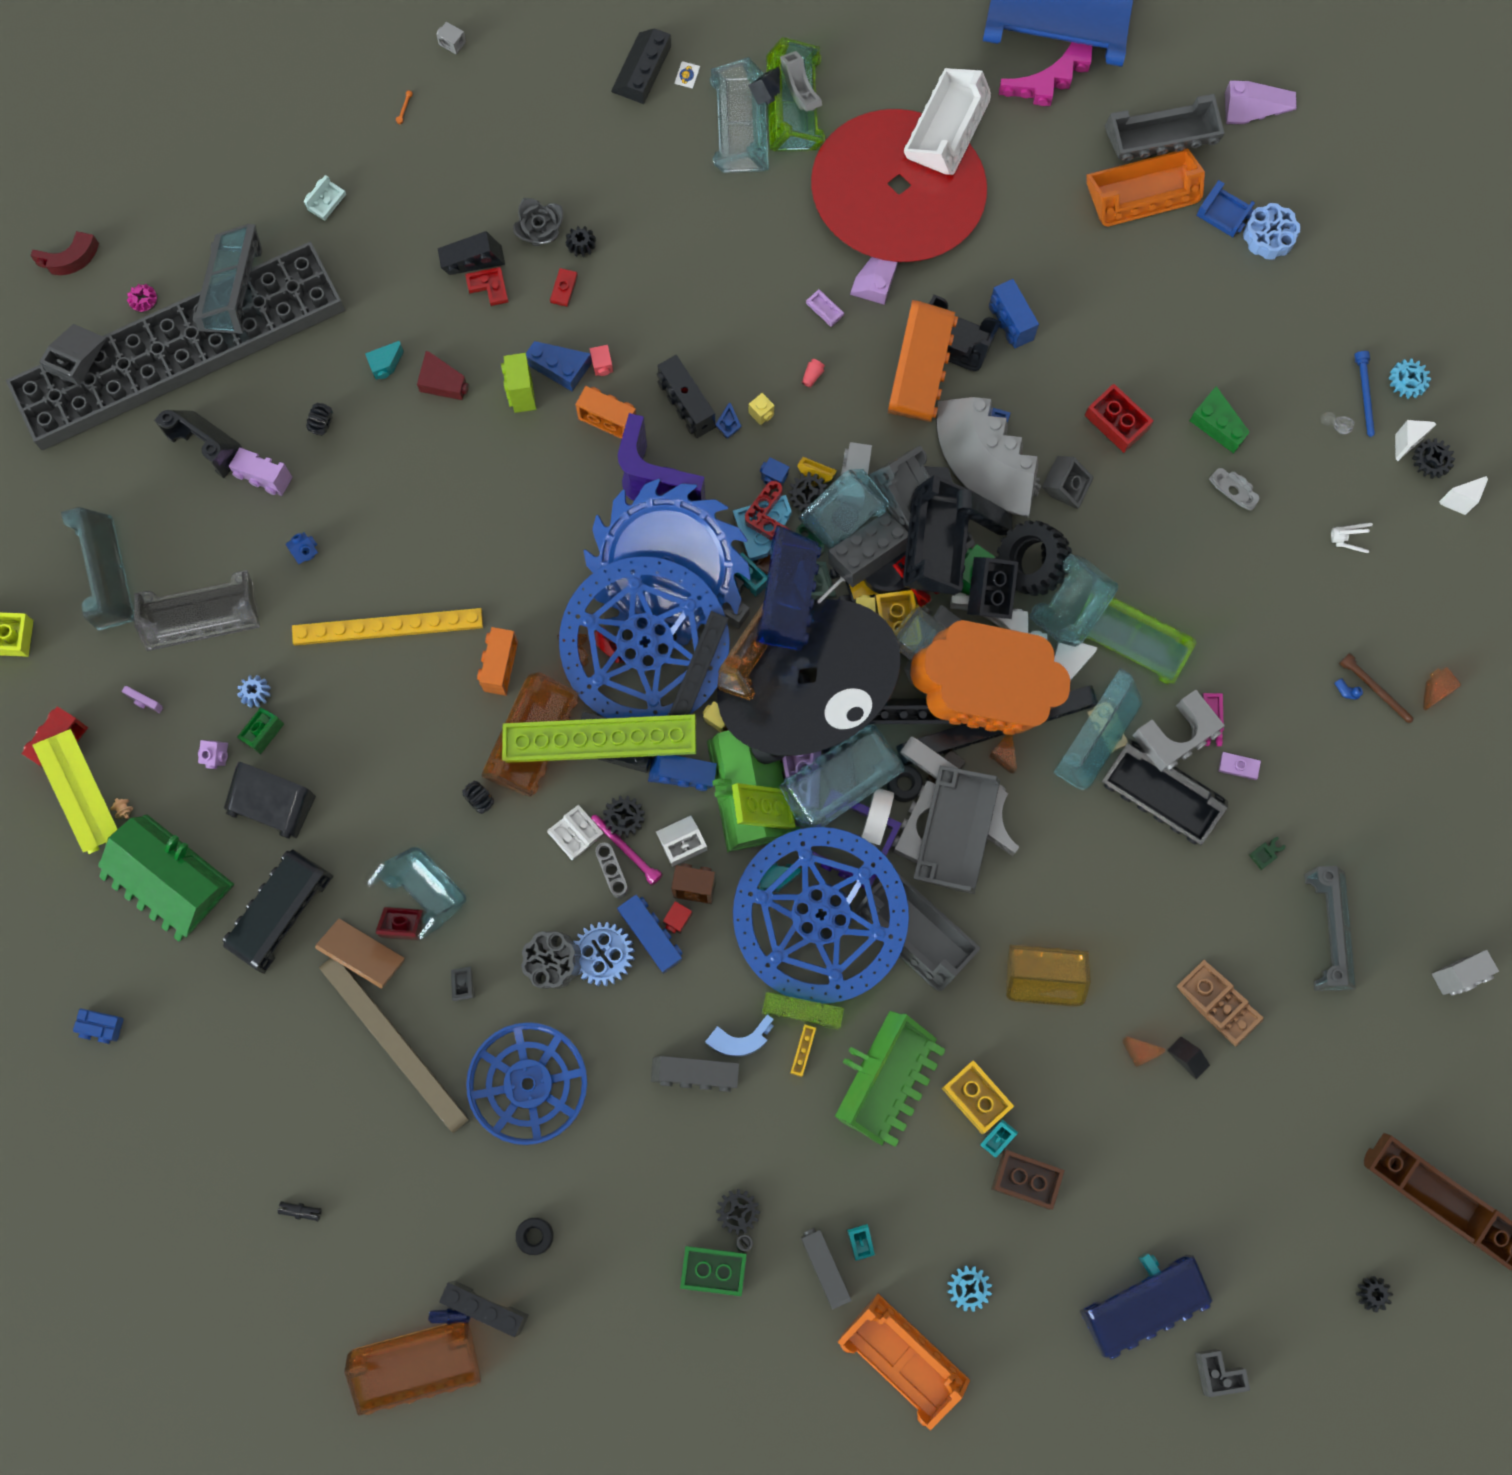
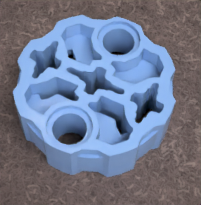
[1243,203,1300,260]

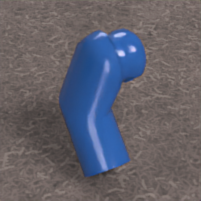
[1334,678,1363,700]

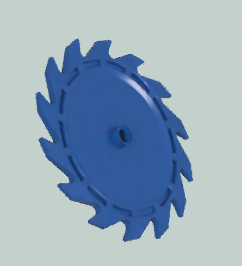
[583,478,751,649]

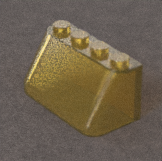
[1006,945,1091,1006]

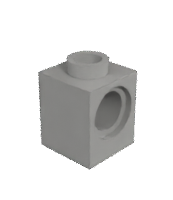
[437,22,466,55]

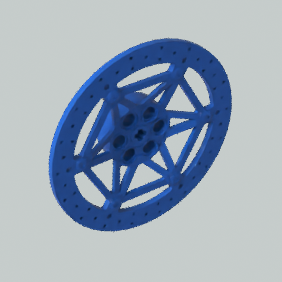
[559,557,730,718]
[733,827,909,1004]

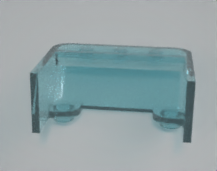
[367,847,466,939]

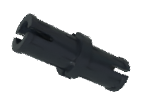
[278,1201,322,1222]

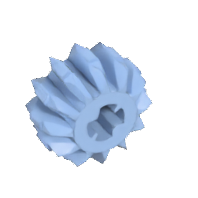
[237,675,271,708]

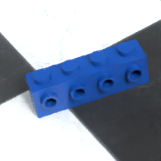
[617,895,683,974]

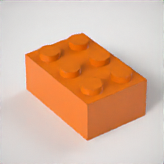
[575,386,636,439]
[477,627,518,696]

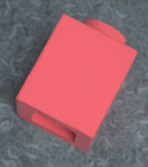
[589,345,613,376]

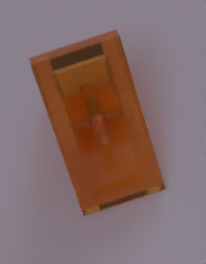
[989,734,1017,773]
[1122,1036,1166,1067]

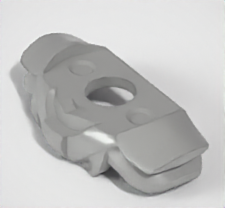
[1209,468,1259,511]

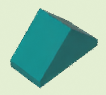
[980,1120,1018,1158]
[847,1224,875,1261]

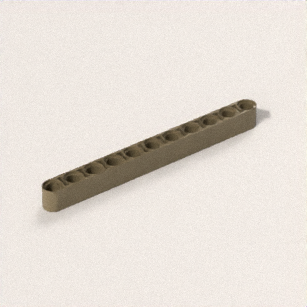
[319,958,469,1134]

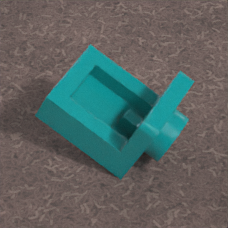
[1138,1253,1163,1287]

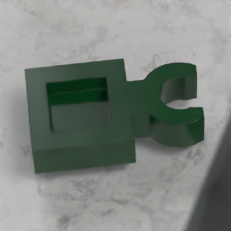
[1249,837,1286,870]

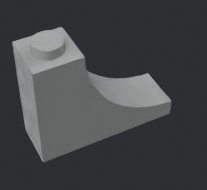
[987,785,1019,856]

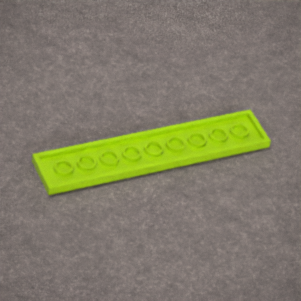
[502,714,696,763]

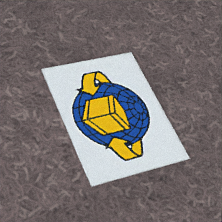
[674,61,700,89]

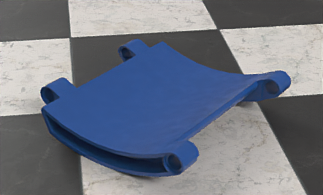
[983,0,1133,67]

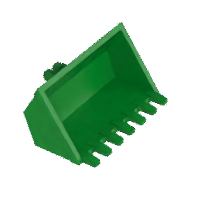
[98,814,235,941]

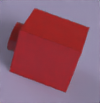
[663,901,693,934]

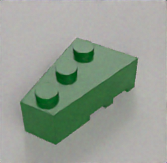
[1189,386,1250,454]

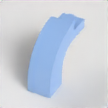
[705,1014,774,1057]

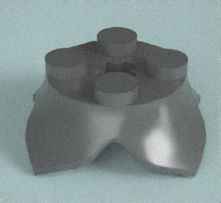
[513,198,563,246]

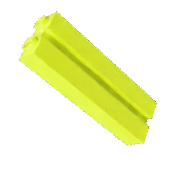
[32,729,118,854]

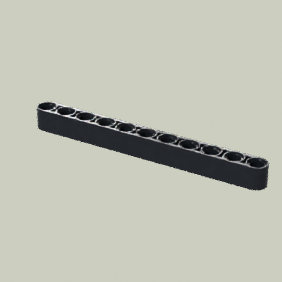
[896,685,1099,766]

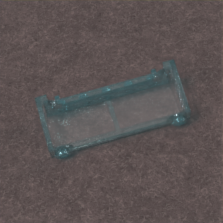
[710,57,769,173]

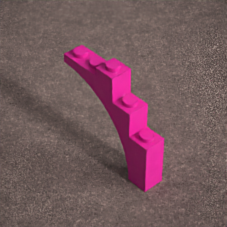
[999,42,1092,106]

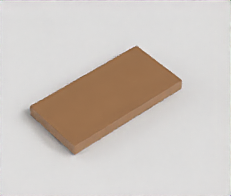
[315,919,405,989]

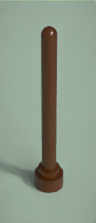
[1339,653,1413,723]

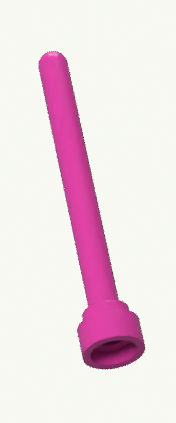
[591,815,663,886]

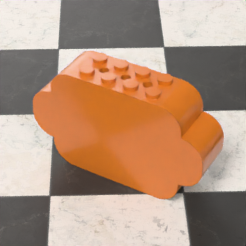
[910,620,1070,735]

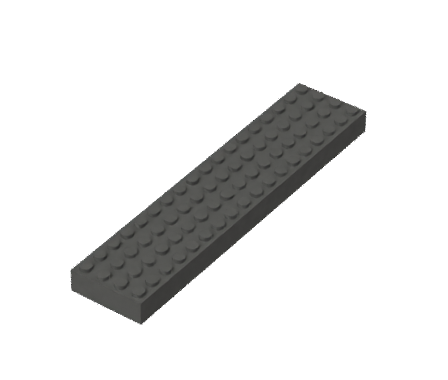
[6,241,345,450]

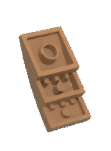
[1177,960,1264,1047]

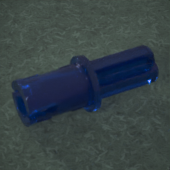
[428,1308,470,1325]

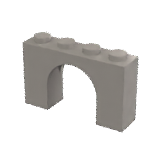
[1132,690,1225,772]
[892,781,935,864]

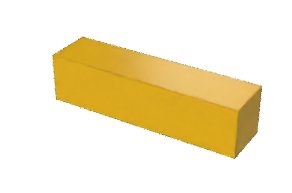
[790,1024,816,1077]

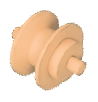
[111,798,133,819]

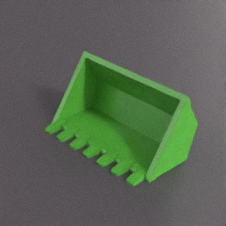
[707,730,801,853]
[835,1011,945,1147]

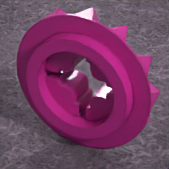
[127,283,157,312]

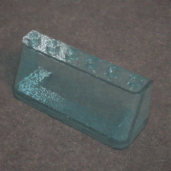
[1053,668,1142,790]
[779,724,905,828]

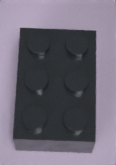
[967,557,1019,619]

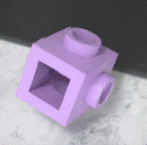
[198,740,228,769]

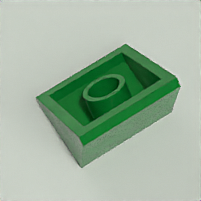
[237,707,284,755]

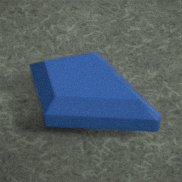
[716,403,741,439]

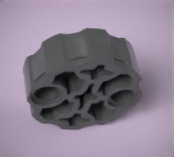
[521,931,582,989]

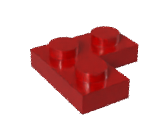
[465,267,508,306]

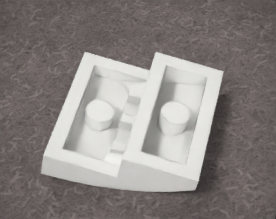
[547,805,603,861]

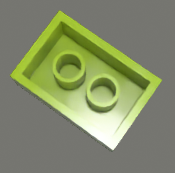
[501,353,536,413]

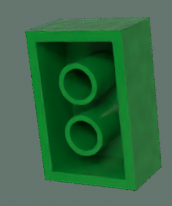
[680,1246,747,1296]

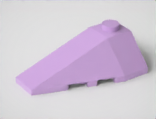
[850,257,898,305]

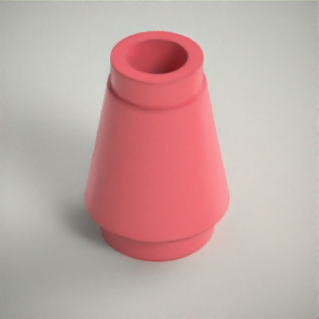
[802,359,825,388]

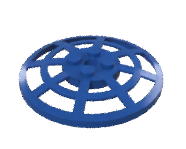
[466,1023,588,1145]

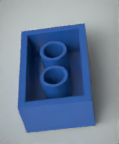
[989,279,1039,349]

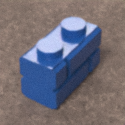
[73,1008,124,1044]

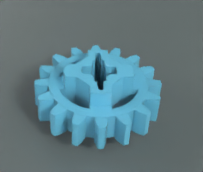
[1389,359,1431,399]
[947,1266,992,1312]

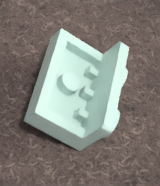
[304,175,346,221]

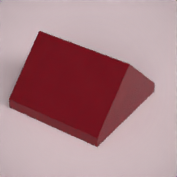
[376,907,423,941]

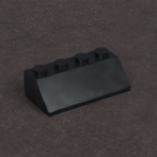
[611,28,671,104]

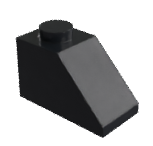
[748,67,780,105]

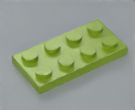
[732,783,796,829]

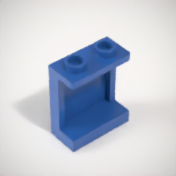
[1196,180,1255,237]

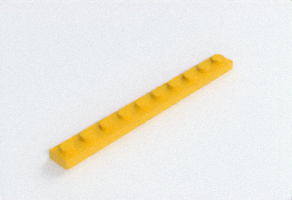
[292,608,483,646]

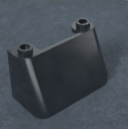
[929,295,1001,371]
[154,410,243,478]
[224,762,316,839]

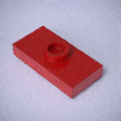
[550,268,578,307]

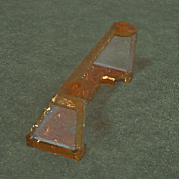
[717,580,808,700]

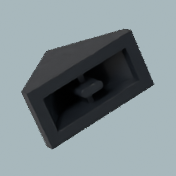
[1167,1037,1210,1079]

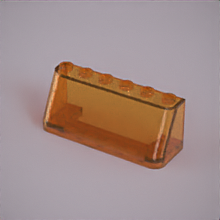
[482,672,579,797]
[345,1320,481,1416]

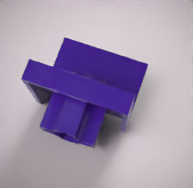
[618,413,706,501]

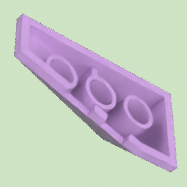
[1225,81,1297,124]

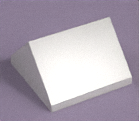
[1395,420,1436,461]
[1439,476,1488,515]

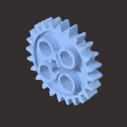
[573,922,635,986]

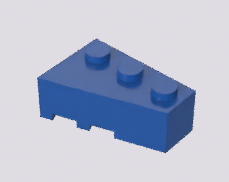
[526,341,592,391]
[648,755,717,791]

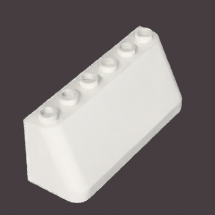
[904,68,991,175]

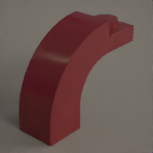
[30,231,99,275]

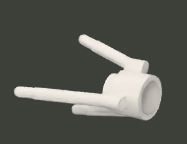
[1331,523,1373,553]

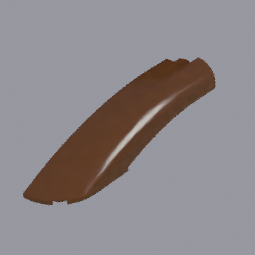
[1364,1133,1512,1270]

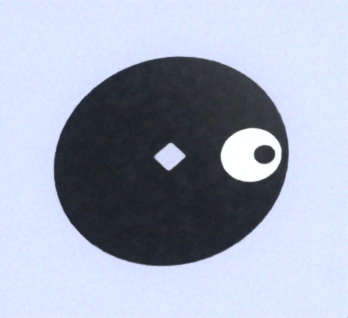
[717,599,901,756]

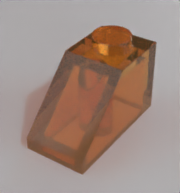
[1423,667,1461,711]

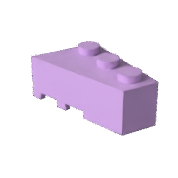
[229,448,293,496]

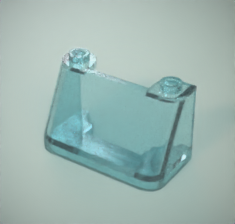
[799,469,890,549]

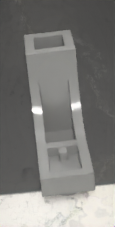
[780,51,822,112]

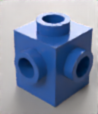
[285,532,318,564]

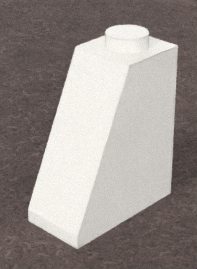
[1054,637,1097,682]

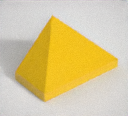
[797,457,837,487]

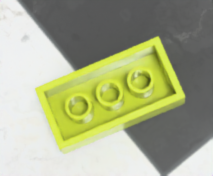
[0,613,34,657]

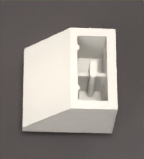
[656,816,707,867]

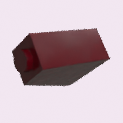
[417,351,468,400]

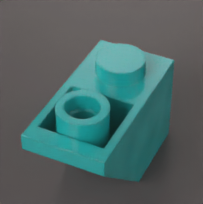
[759,863,801,893]

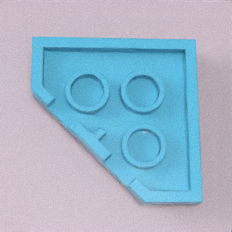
[733,495,792,561]

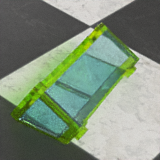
[766,37,825,151]
[1071,588,1196,684]

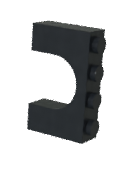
[439,1281,529,1337]

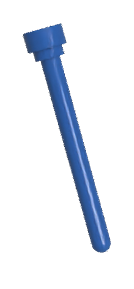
[1354,351,1375,437]

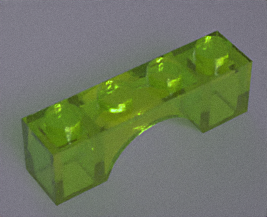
[762,992,844,1030]

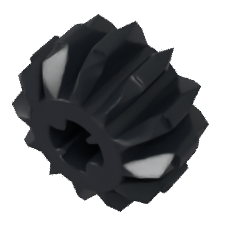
[565,226,596,258]
[306,402,333,435]
[462,780,494,814]
[1356,1276,1393,1312]

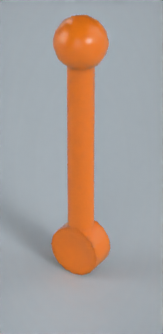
[396,90,413,124]

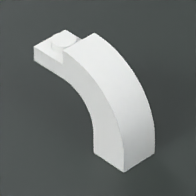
[861,787,894,845]

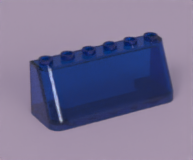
[756,526,822,651]
[1080,1255,1213,1360]

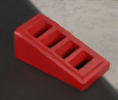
[594,627,624,663]

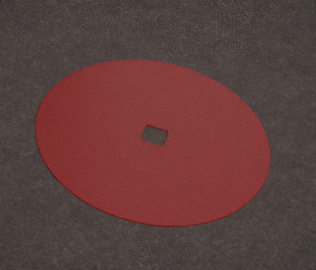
[811,109,987,262]

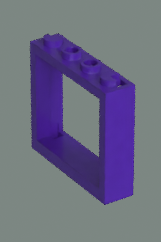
[804,789,902,888]

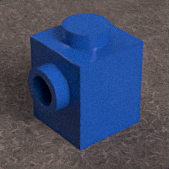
[760,457,790,486]

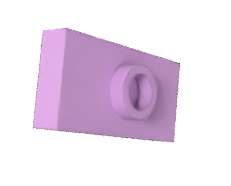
[806,289,844,327]
[121,686,163,714]
[1218,752,1261,780]

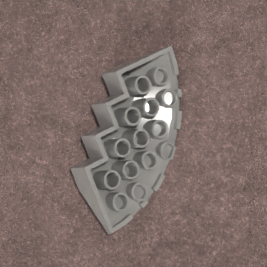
[937,397,1039,517]

